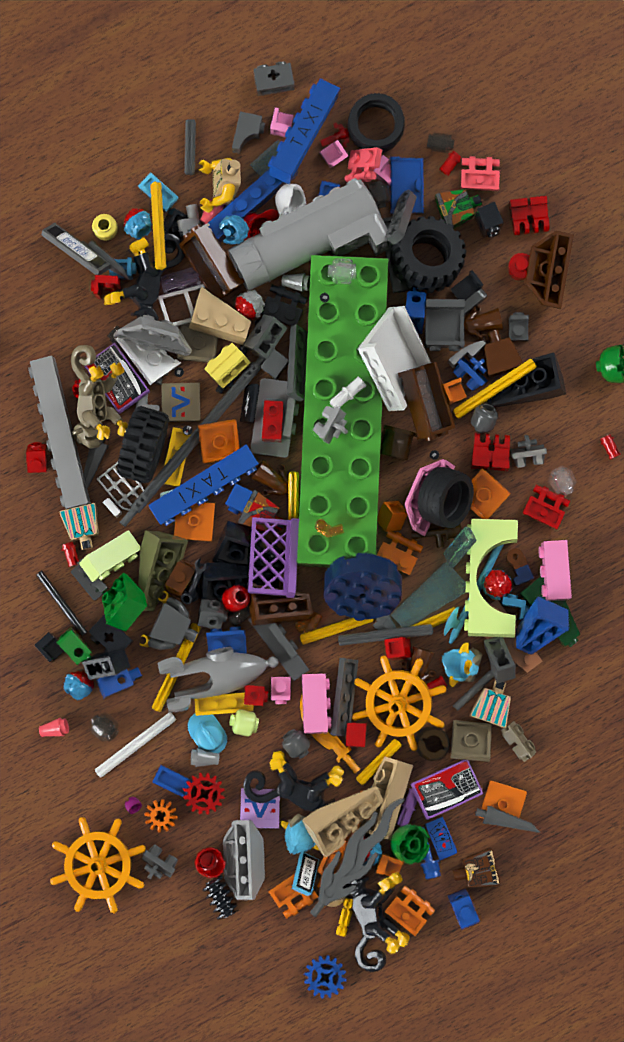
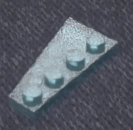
[391,562,467,628]

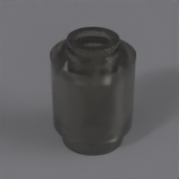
[427,132,455,154]

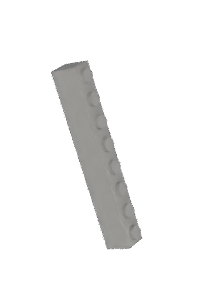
[28,356,91,509]

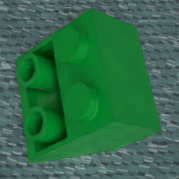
[102,573,147,632]

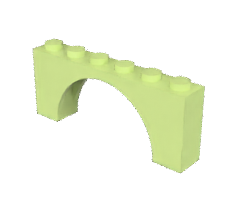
[464,519,518,638]

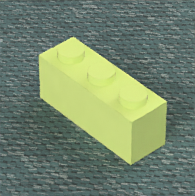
[79,530,141,582]

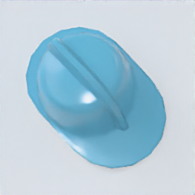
[188,713,227,753]

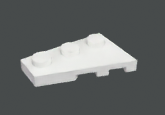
[116,337,181,385]

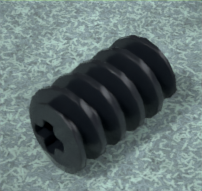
[202,875,239,920]

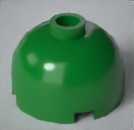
[596,345,624,383]
[390,824,430,864]

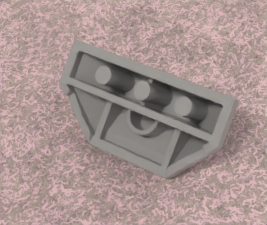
[114,315,192,356]
[223,820,265,900]

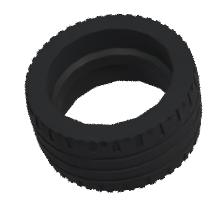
[348,93,405,153]
[418,467,474,528]

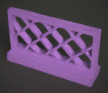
[248,517,299,598]

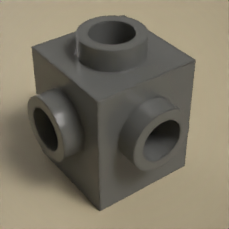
[198,599,227,629]

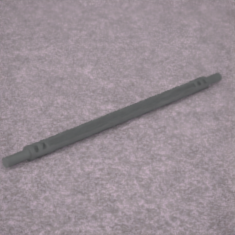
[120,357,266,527]

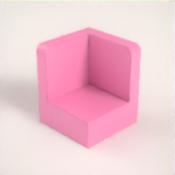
[270,108,294,137]
[319,140,348,168]
[374,155,391,188]

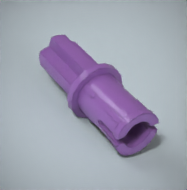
[397,788,417,826]

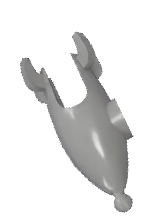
[158,647,278,712]

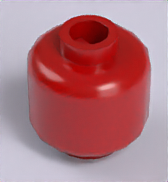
[222,585,250,612]

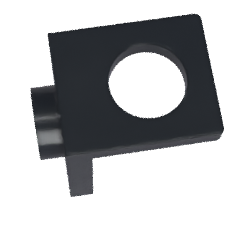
[451,270,484,301]

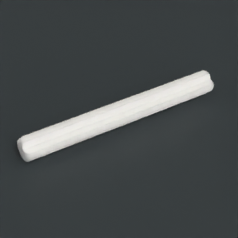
[95,712,176,777]

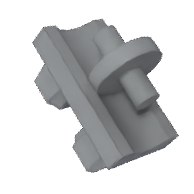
[313,406,348,444]

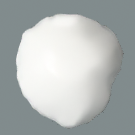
[275,184,306,216]

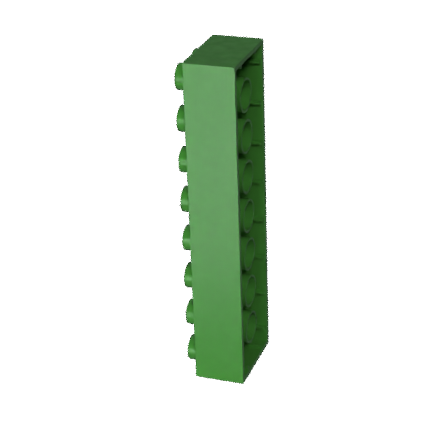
[297,255,388,567]

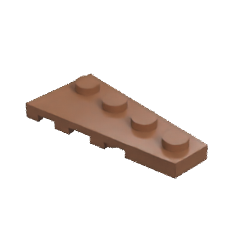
[484,600,543,673]

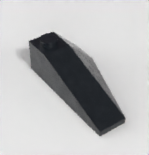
[487,352,566,407]
[212,521,285,572]
[199,562,280,602]

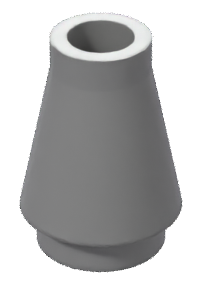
[282,273,310,292]
[190,748,219,767]

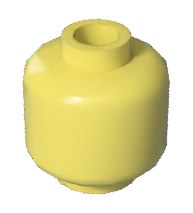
[92,214,118,241]

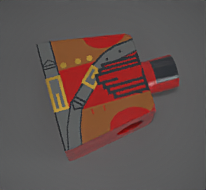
[238,490,284,532]

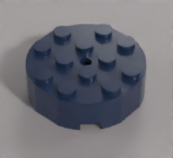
[324,553,402,621]

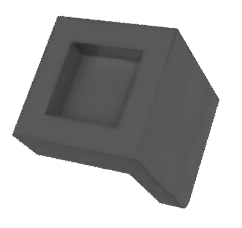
[261,349,289,380]

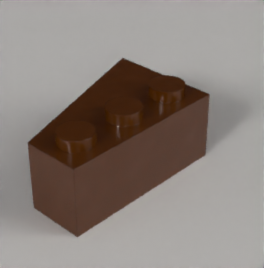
[246,583,313,626]

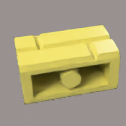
[204,343,251,389]

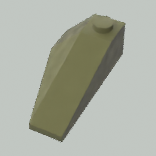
[138,530,188,611]

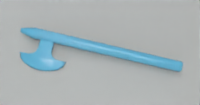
[444,545,504,644]

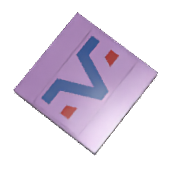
[240,788,280,829]

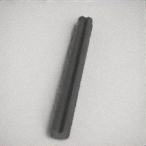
[338,624,433,646]

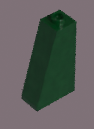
[520,576,580,647]

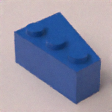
[516,596,569,655]

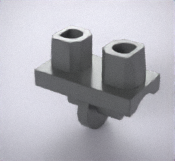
[510,435,547,468]
[141,844,178,880]

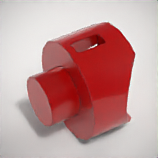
[508,253,530,280]

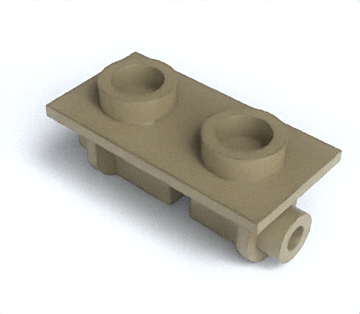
[501,721,536,762]

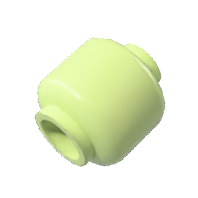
[229,709,259,737]

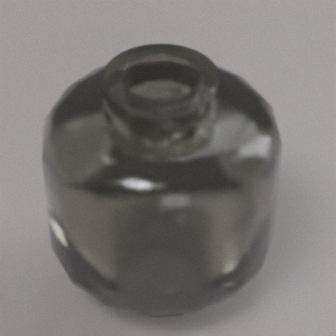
[367,180,391,209]
[90,713,119,742]

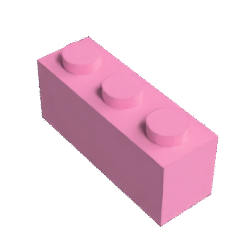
[539,540,572,601]
[301,674,331,734]

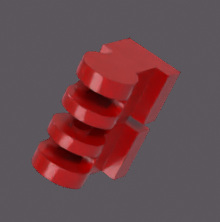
[508,195,549,236]
[470,432,510,471]

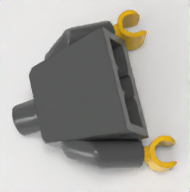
[139,591,198,650]

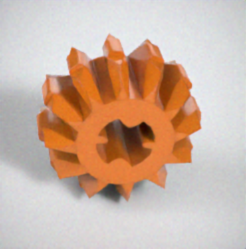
[144,799,178,833]

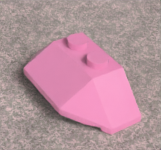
[405,459,455,536]

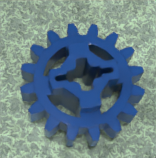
[304,955,346,999]

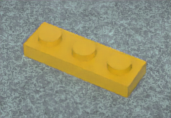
[164,427,191,487]
[195,692,254,716]

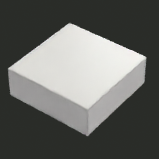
[103,498,122,518]

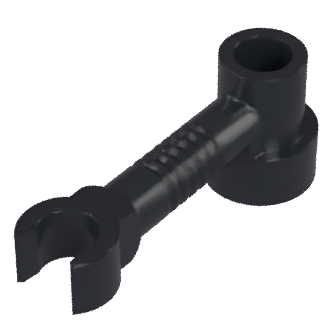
[181,558,209,604]

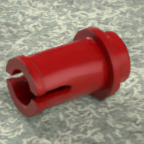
[439,151,462,176]
[600,434,621,460]
[61,542,79,567]
[426,676,447,689]

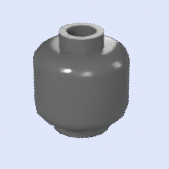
[470,403,498,433]
[282,729,311,759]

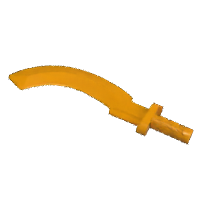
[300,694,361,773]

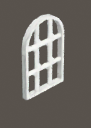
[97,462,144,511]

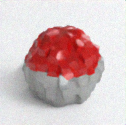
[235,290,265,320]

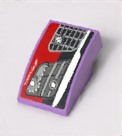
[85,342,150,414]
[410,760,483,820]

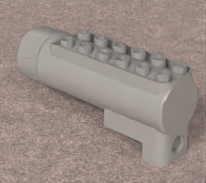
[228,178,393,291]

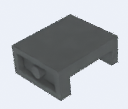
[425,299,465,351]

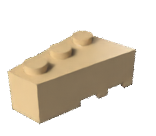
[189,287,251,345]

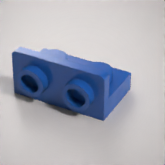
[206,627,247,654]

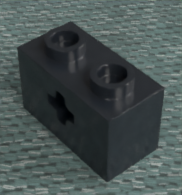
[474,202,504,238]
[88,615,134,652]
[82,648,131,680]

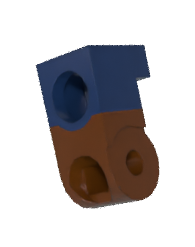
[506,548,534,587]

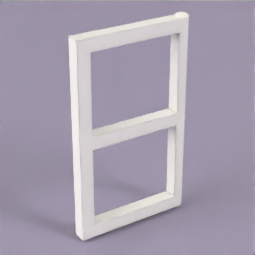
[157,284,205,326]

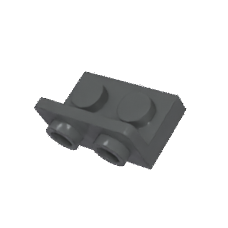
[71,558,109,600]

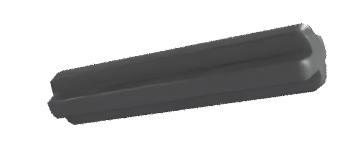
[184,119,196,175]

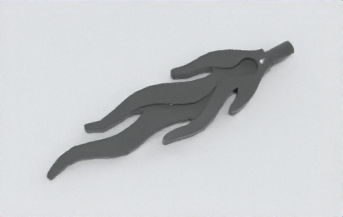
[310,798,405,917]

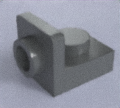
[508,312,529,341]

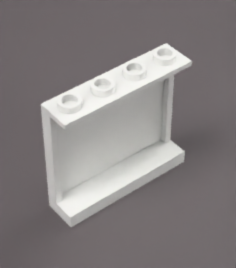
[358,306,431,411]

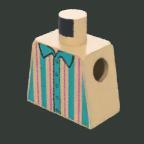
[59,503,99,550]
[469,680,511,728]

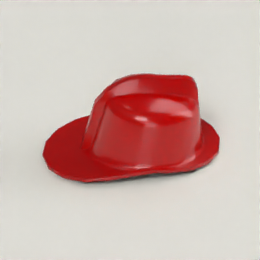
[244,209,279,240]

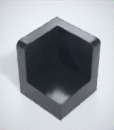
[35,632,64,663]

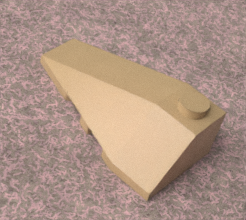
[302,787,383,858]

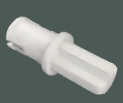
[330,377,366,408]

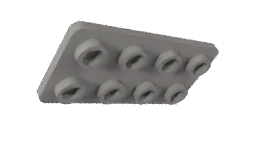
[251,378,299,458]

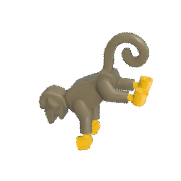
[71,345,128,449]

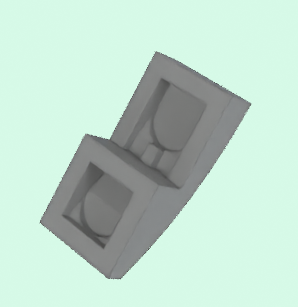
[448,341,486,368]

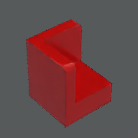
[385,637,412,660]
[345,723,366,747]

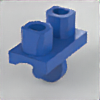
[453,357,488,391]

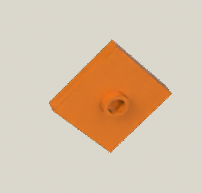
[198,419,240,464]
[470,468,511,519]
[174,503,215,542]
[479,780,527,819]

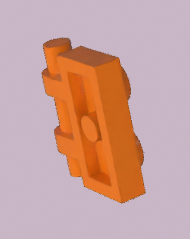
[377,531,424,576]
[268,873,319,919]
[384,885,435,936]

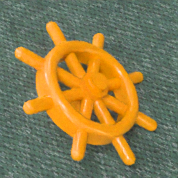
[352,655,447,751]
[50,817,146,913]

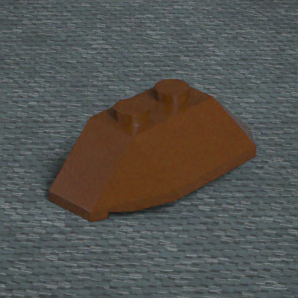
[525,230,574,309]

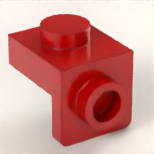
[26,442,47,473]
[244,685,268,706]

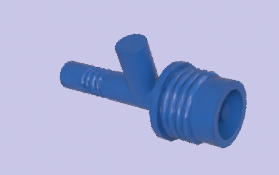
[420,827,441,880]

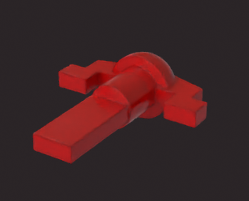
[320,123,349,148]

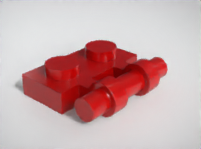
[522,484,570,530]

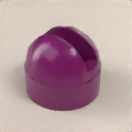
[125,797,142,814]

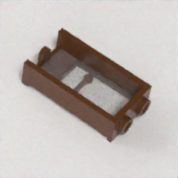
[179,223,244,299]
[398,362,455,441]

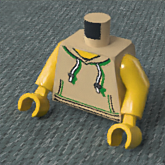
[199,158,241,213]

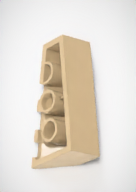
[359,756,413,840]

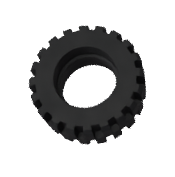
[390,216,466,293]
[117,406,169,483]

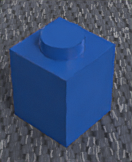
[225,483,253,515]

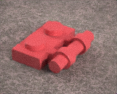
[345,147,382,182]
[461,156,500,191]

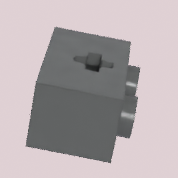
[253,61,295,96]
[243,314,287,359]

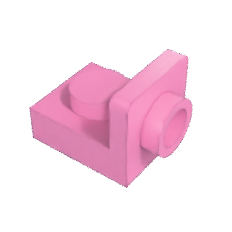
[271,677,291,704]

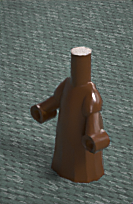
[464,305,503,342]
[251,459,300,496]
[400,646,436,696]

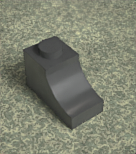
[232,111,265,154]
[484,637,515,684]

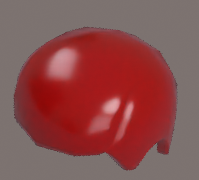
[194,847,226,879]

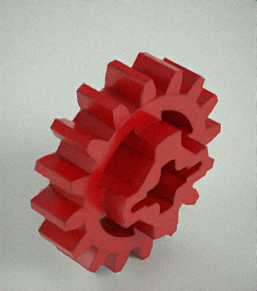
[183,772,225,815]

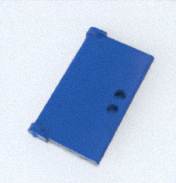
[390,156,424,214]

